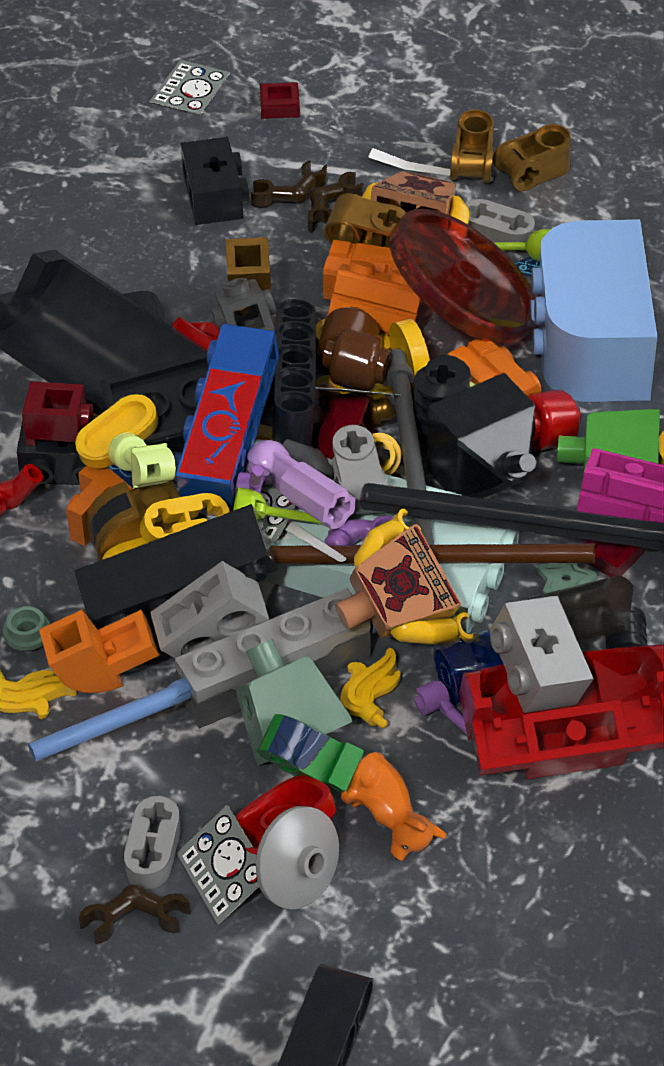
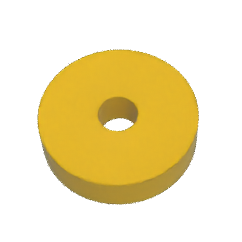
[389,318,430,390]

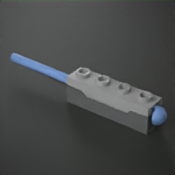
[28,588,377,762]

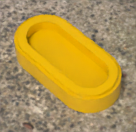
[75,394,159,469]

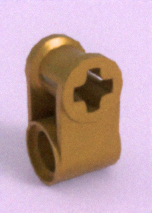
[450,109,494,183]
[492,124,571,192]
[324,193,408,250]

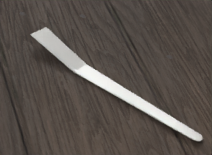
[368,148,493,182]
[284,520,346,562]

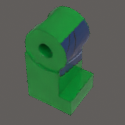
[257,714,364,795]

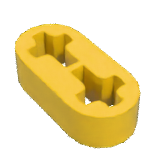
[139,493,230,543]

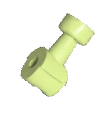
[108,432,176,488]

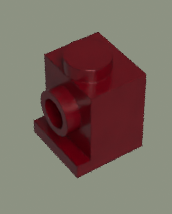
[22,381,93,446]

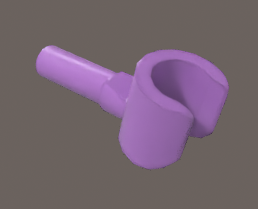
[235,465,266,495]
[414,681,467,735]

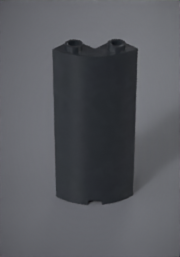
[0,249,208,452]

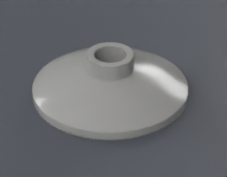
[256,806,339,909]

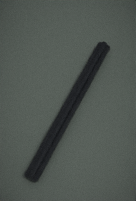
[360,483,664,551]

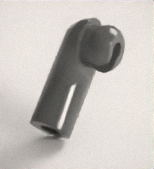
[283,439,333,478]

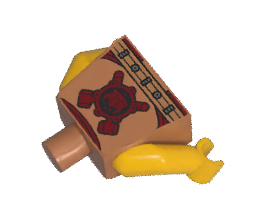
[362,172,470,276]
[335,509,476,647]

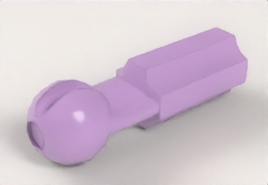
[246,440,356,530]

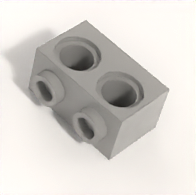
[150,561,269,658]

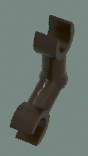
[251,160,328,208]
[307,172,364,233]
[79,884,191,944]

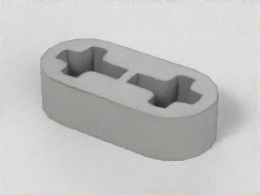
[465,199,535,243]
[124,796,181,889]

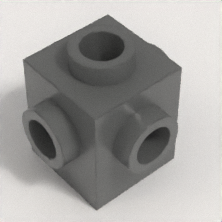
[211,278,277,333]

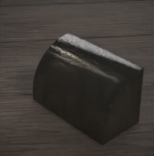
[527,575,634,641]

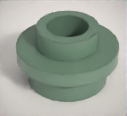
[3,606,50,651]

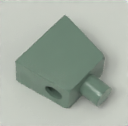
[236,639,353,766]

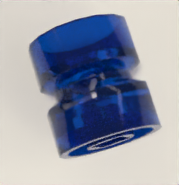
[434,629,503,706]

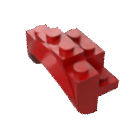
[459,644,664,780]

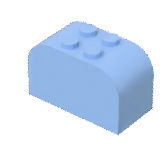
[529,219,657,402]

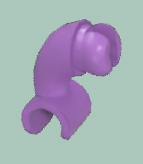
[325,515,393,545]

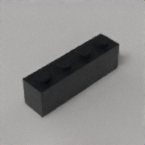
[74,504,279,630]

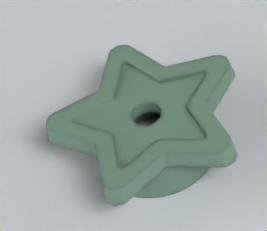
[537,563,597,603]

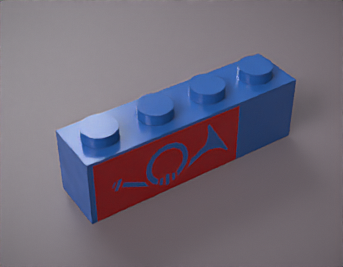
[173,323,279,508]

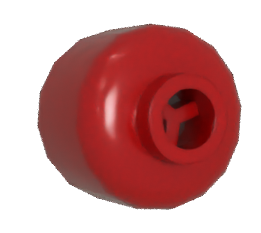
[527,389,582,451]

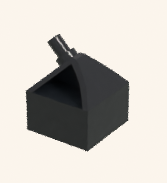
[427,372,536,498]

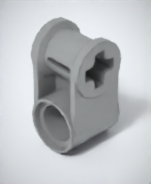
[332,425,387,516]

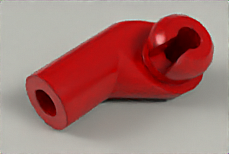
[0,464,43,516]

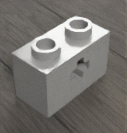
[490,596,593,713]

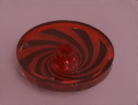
[389,209,537,345]

